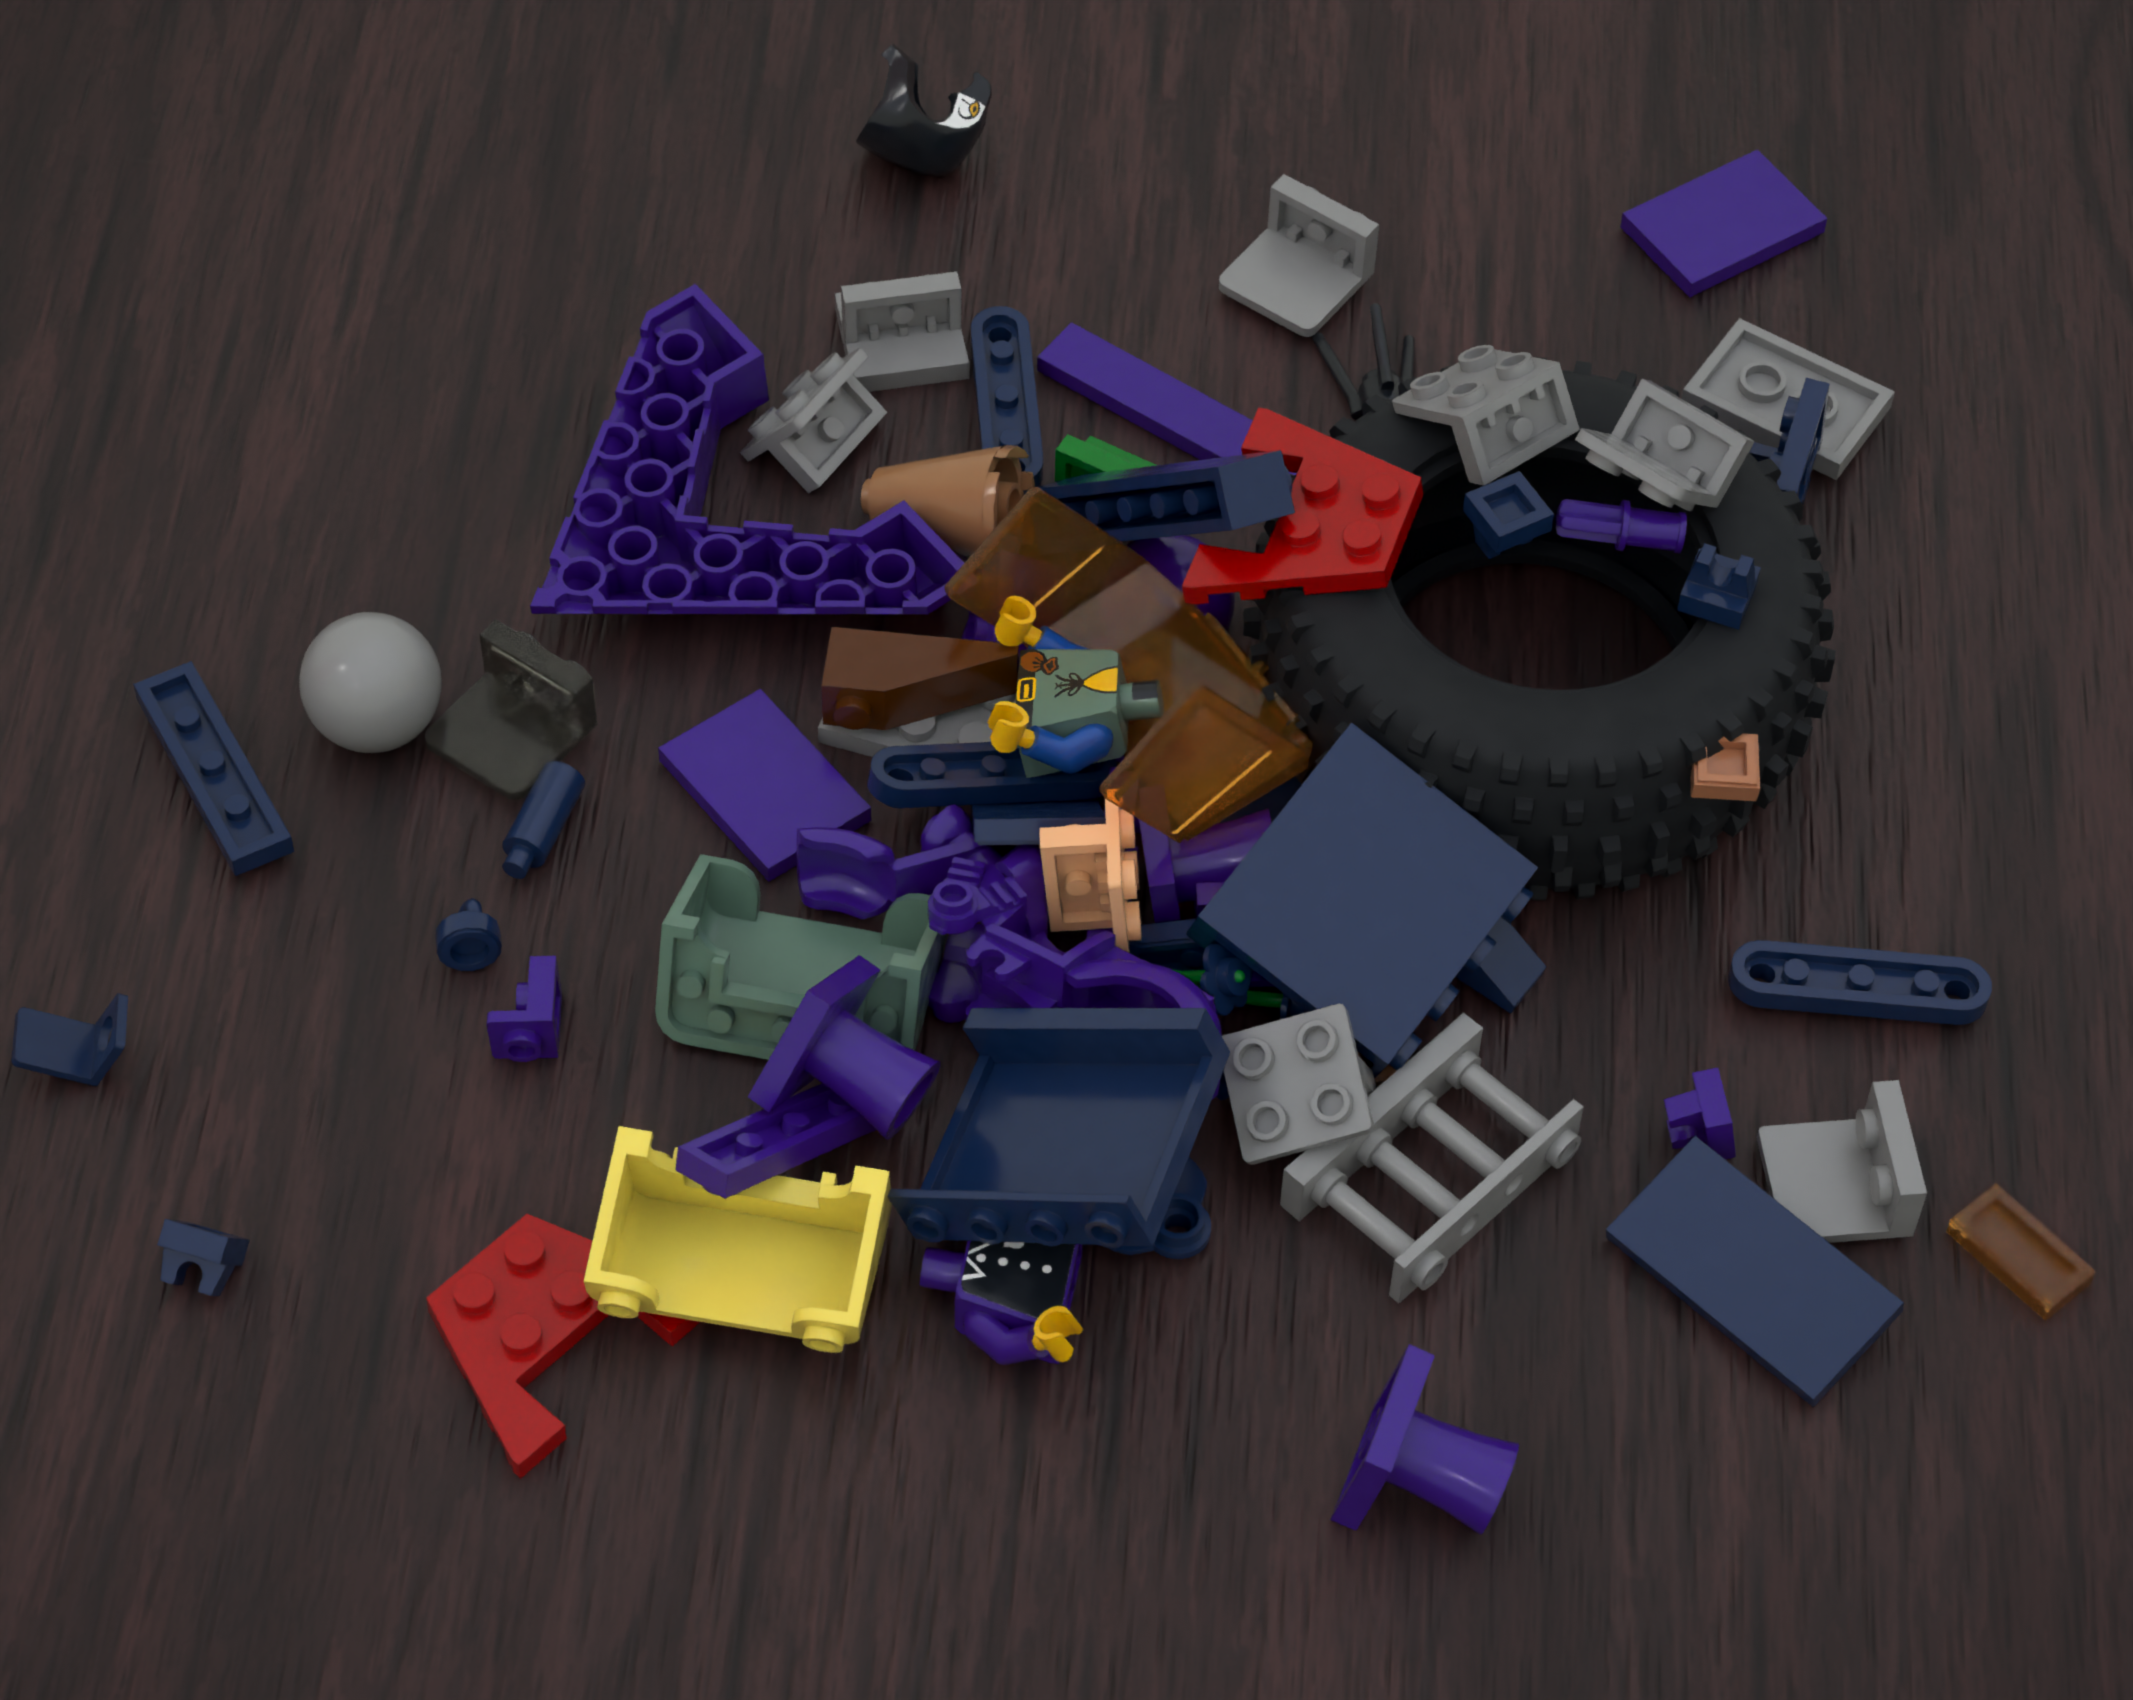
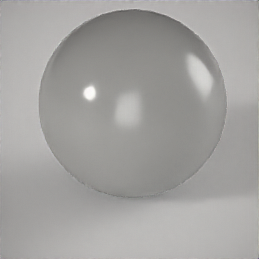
[299,612,442,753]

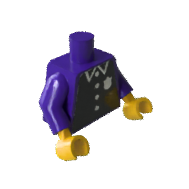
[920,1241,1083,1365]

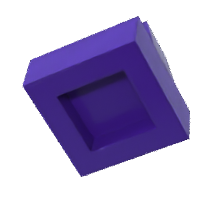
[1664,1067,1736,1159]

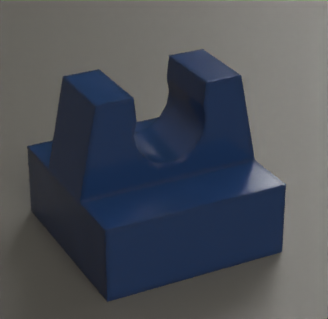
[1463,471,1554,559]
[1677,543,1761,630]
[157,1219,250,1296]

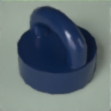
[435,898,502,971]

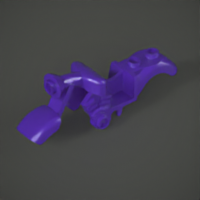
[797,804,1222,1100]

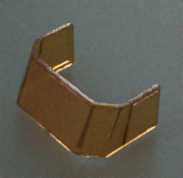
[944,487,1313,843]

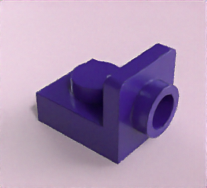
[486,956,562,1062]

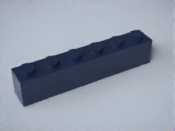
[1023,450,1295,550]

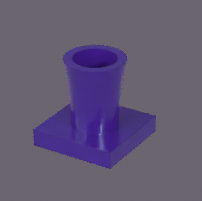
[1134,779,1271,923]
[748,955,941,1140]
[1330,1344,1519,1535]

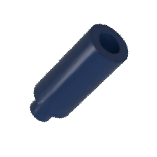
[502,761,585,879]

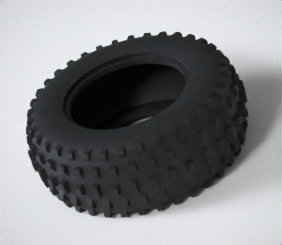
[1243,357,1836,901]

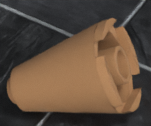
[861,445,1035,561]

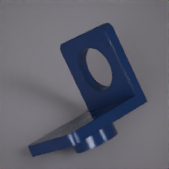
[11,993,128,1087]

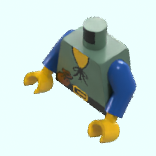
[987,596,1164,778]

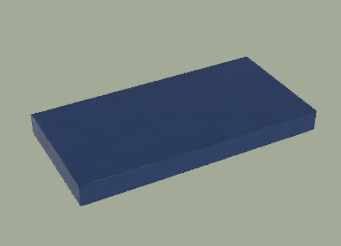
[1605,1136,1904,1408]

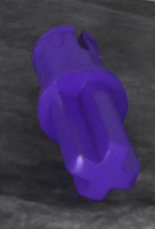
[1556,499,1687,554]

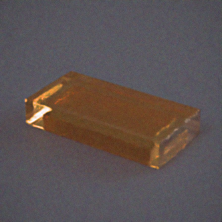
[1946,1183,2096,1321]

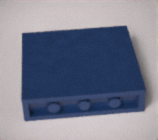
[1186,722,1538,1079]
[887,1008,1231,1248]

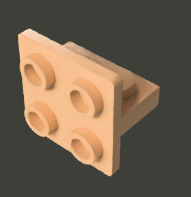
[1039,785,1142,953]

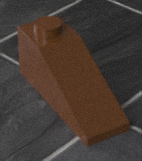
[821,627,1019,730]

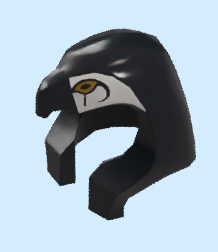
[856,43,992,178]

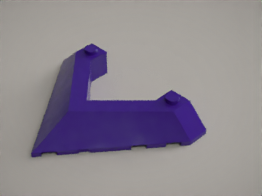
[530,284,978,614]

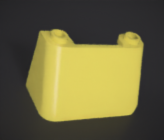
[584,1126,892,1353]

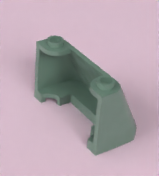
[655,854,947,1060]

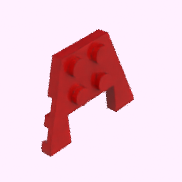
[1182,408,1423,605]
[426,1214,700,1479]

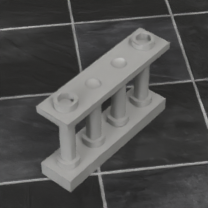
[1280,1013,1584,1304]

